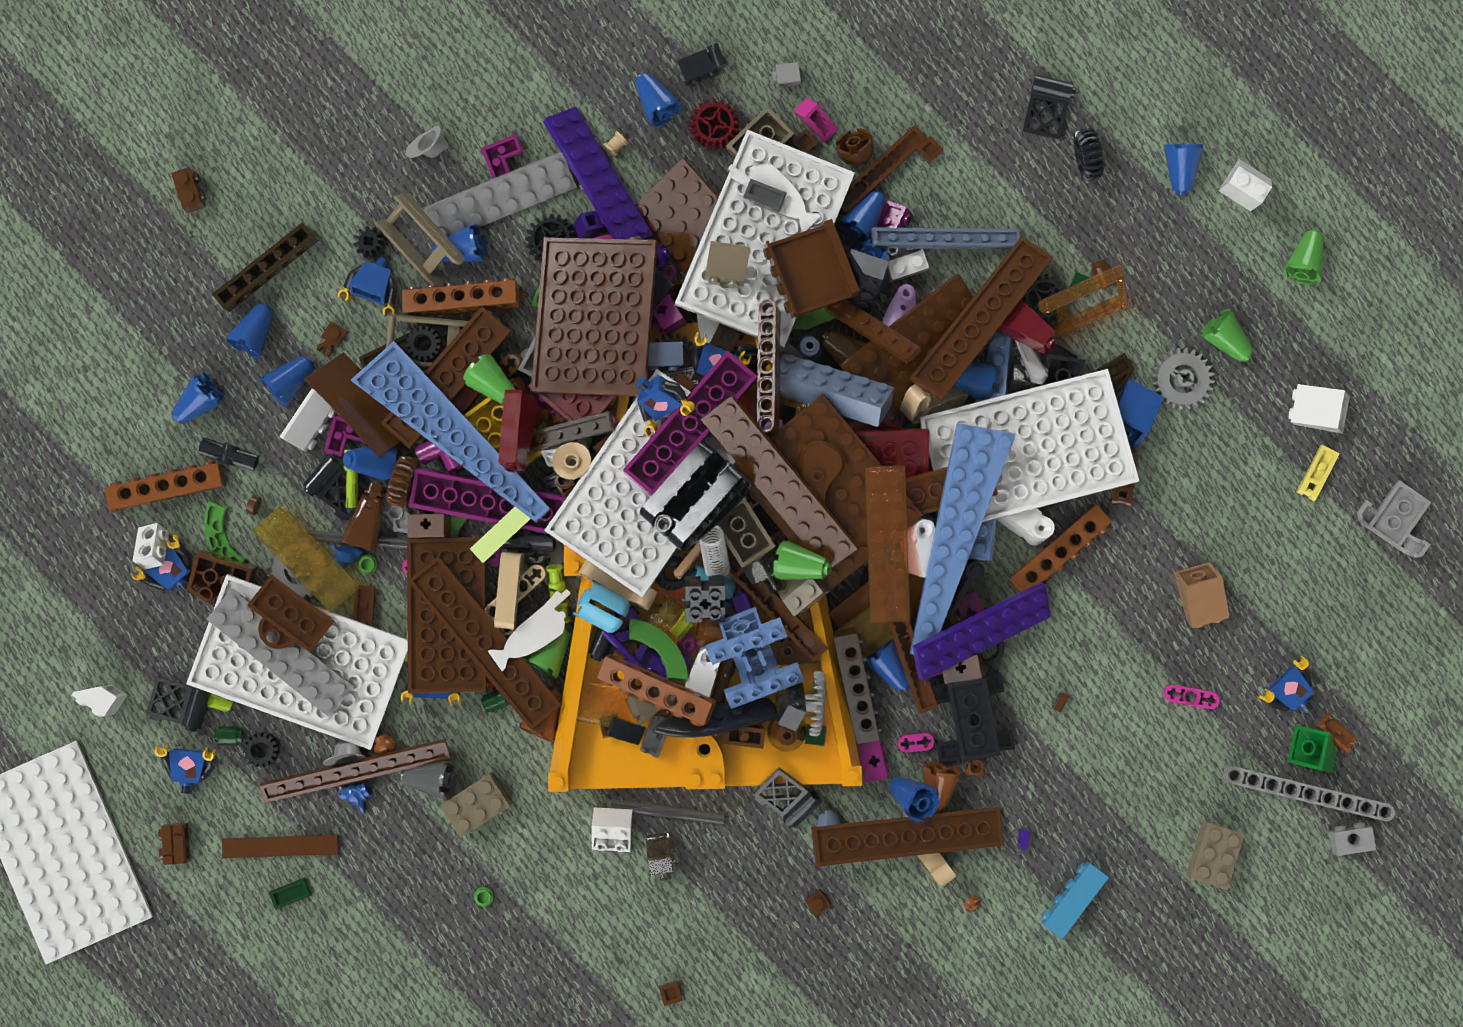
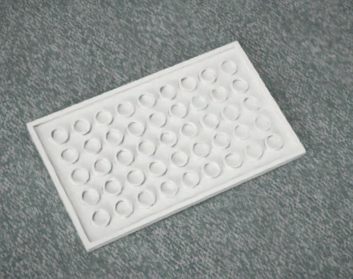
[675,130,855,349]
[544,369,736,598]
[919,369,1139,522]
[186,574,408,750]
[0,740,154,964]

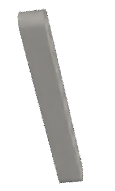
[1223,766,1395,821]

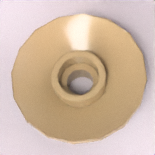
[552,442,591,480]

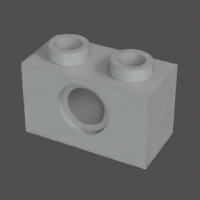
[1329,822,1376,856]

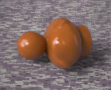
[373,732,397,754]

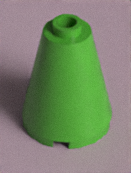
[1283,230,1324,285]
[1201,309,1253,362]
[463,354,515,405]
[774,541,832,580]
[524,626,571,679]

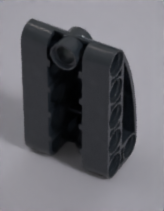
[639,441,753,552]

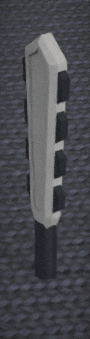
[1012,339,1048,385]

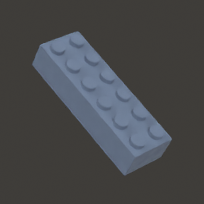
[768,353,894,427]

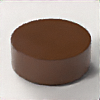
[246,495,262,515]

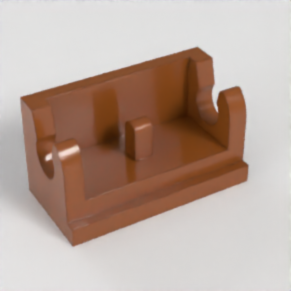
[1315,712,1358,754]

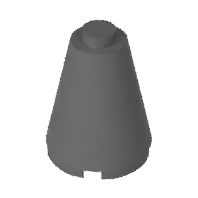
[401,761,457,800]

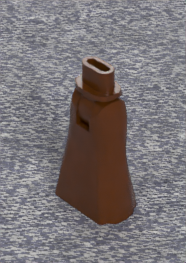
[340,483,384,552]

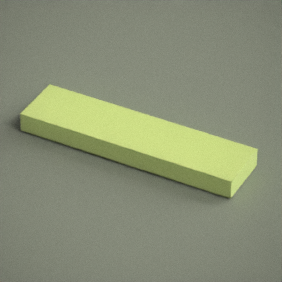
[470,507,530,563]

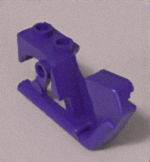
[602,605,691,678]

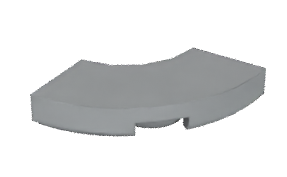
[382,492,410,533]

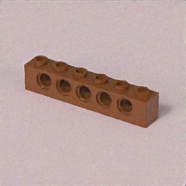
[402,278,520,317]
[104,461,226,511]
[1007,504,1112,593]
[597,654,717,726]

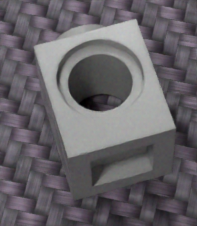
[772,62,801,88]

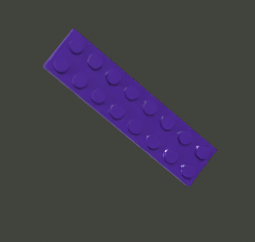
[543,107,653,240]
[912,582,1051,681]

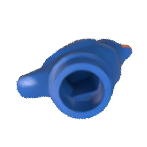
[330,544,364,570]
[338,783,372,814]

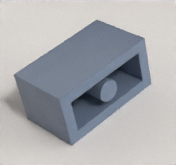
[648,342,683,372]

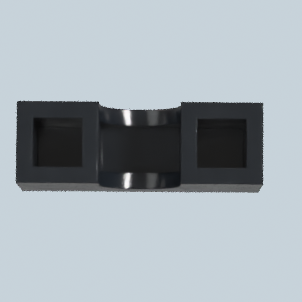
[775,683,806,731]

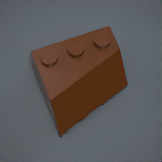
[187,550,258,607]

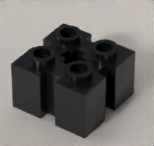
[685,576,725,622]

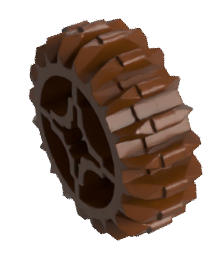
[386,455,420,508]

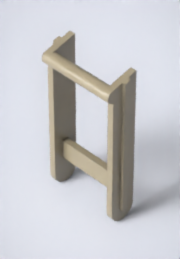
[374,193,464,287]
[386,314,469,368]

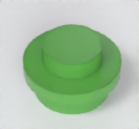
[358,555,378,574]
[474,887,494,907]

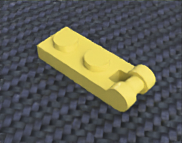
[1296,445,1340,501]

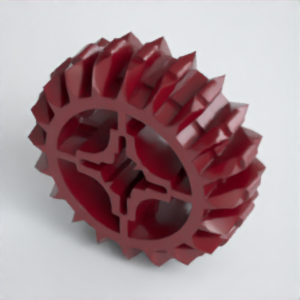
[689,98,740,151]

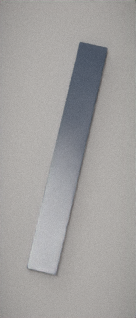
[871,227,1021,249]

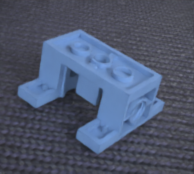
[705,607,804,709]

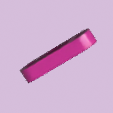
[1163,684,1220,709]

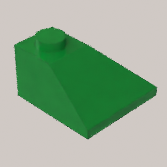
[1287,725,1337,773]

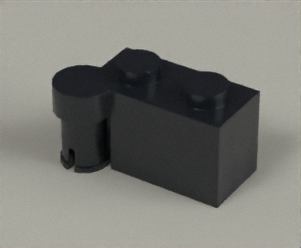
[677,43,728,86]

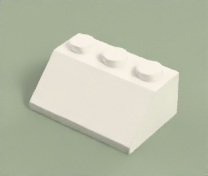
[280,389,336,452]

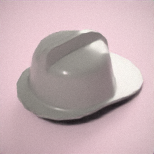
[406,126,448,158]
[323,741,366,766]

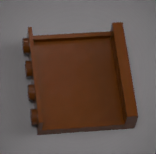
[763,219,860,318]

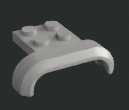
[1357,480,1431,558]

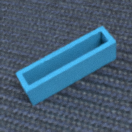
[1041,861,1109,939]

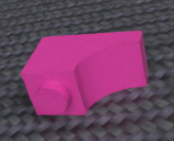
[793,98,838,143]

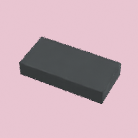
[743,179,787,212]

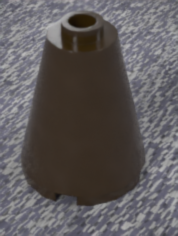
[820,329,867,366]

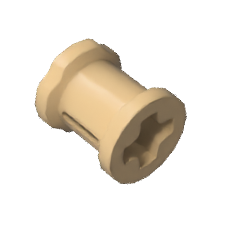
[603,131,629,157]

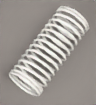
[699,526,730,577]

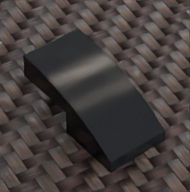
[606,716,646,745]

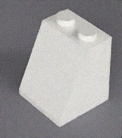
[1219,159,1272,211]
[1289,384,1350,434]

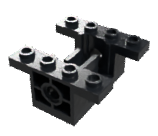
[931,672,1015,763]

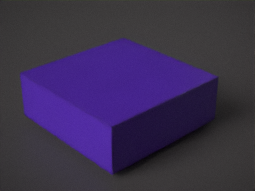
[1017,828,1030,850]

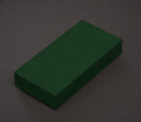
[269,877,312,910]

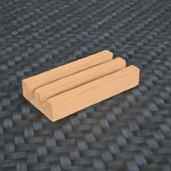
[674,543,701,579]

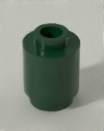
[481,689,509,713]
[214,726,243,746]

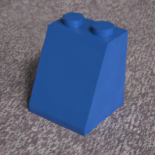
[1117,379,1163,449]

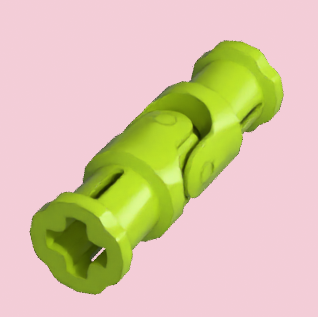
[546,564,571,623]

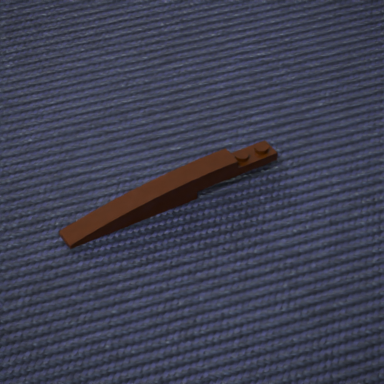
[834,125,927,226]
[707,531,828,662]
[867,547,938,714]

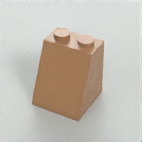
[1173,562,1229,628]

